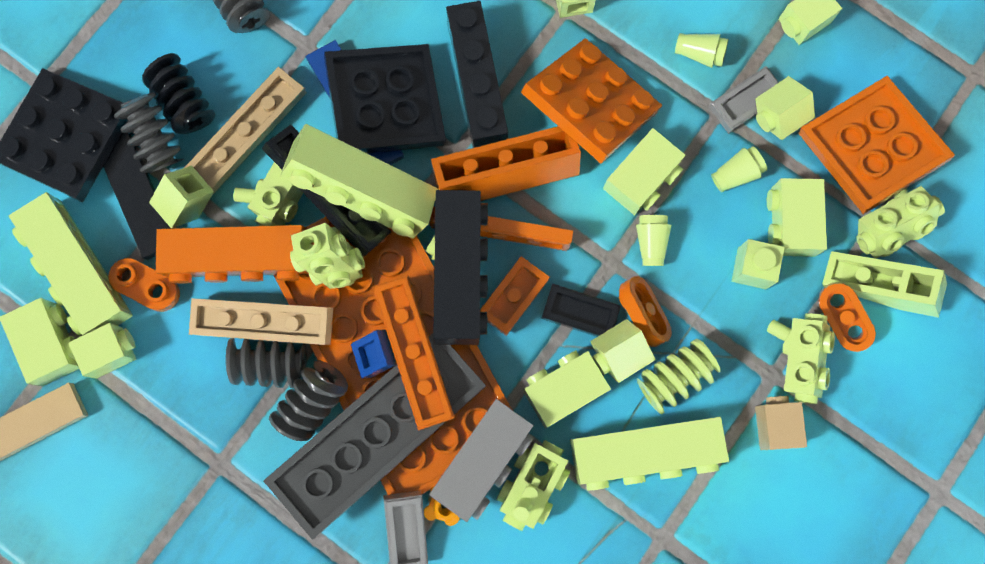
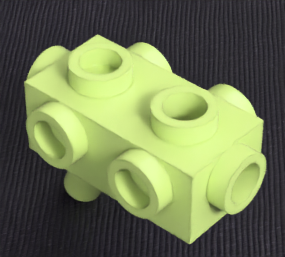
[233,162,303,226]
[856,186,945,259]
[290,223,365,289]
[767,313,835,404]
[496,440,570,531]

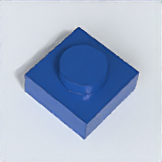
[351,330,397,379]

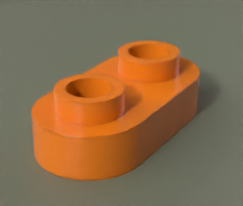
[108,258,180,312]
[619,276,672,347]
[818,282,876,352]

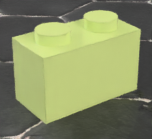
[603,128,686,216]
[767,178,827,257]
[0,298,79,386]
[523,350,611,428]

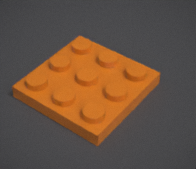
[521,38,662,164]
[798,76,955,215]

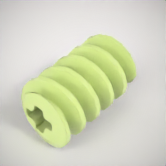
[637,339,721,415]

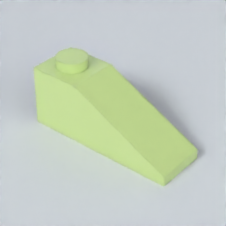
[822,251,947,318]

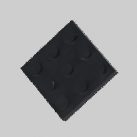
[324,44,446,153]
[0,68,128,203]

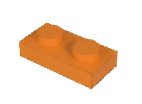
[480,256,550,336]

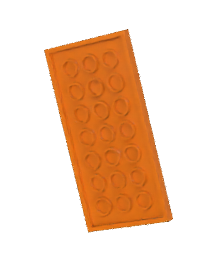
[274,217,512,495]

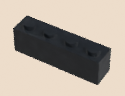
[446,0,508,148]
[433,190,488,345]

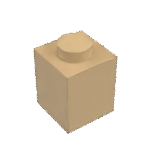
[755,396,807,450]

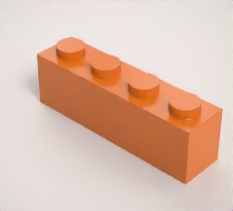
[431,126,581,201]
[155,225,309,284]

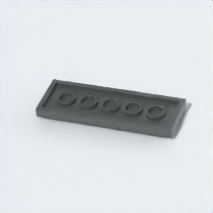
[264,333,486,540]

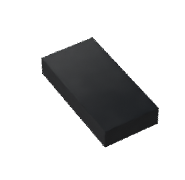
[541,283,621,337]

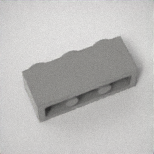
[429,399,534,522]

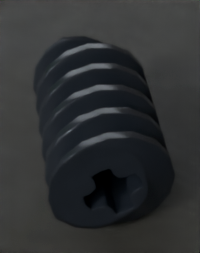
[142,53,215,134]

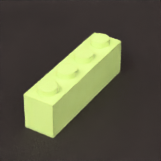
[280,124,438,239]
[8,192,133,336]
[570,417,729,491]

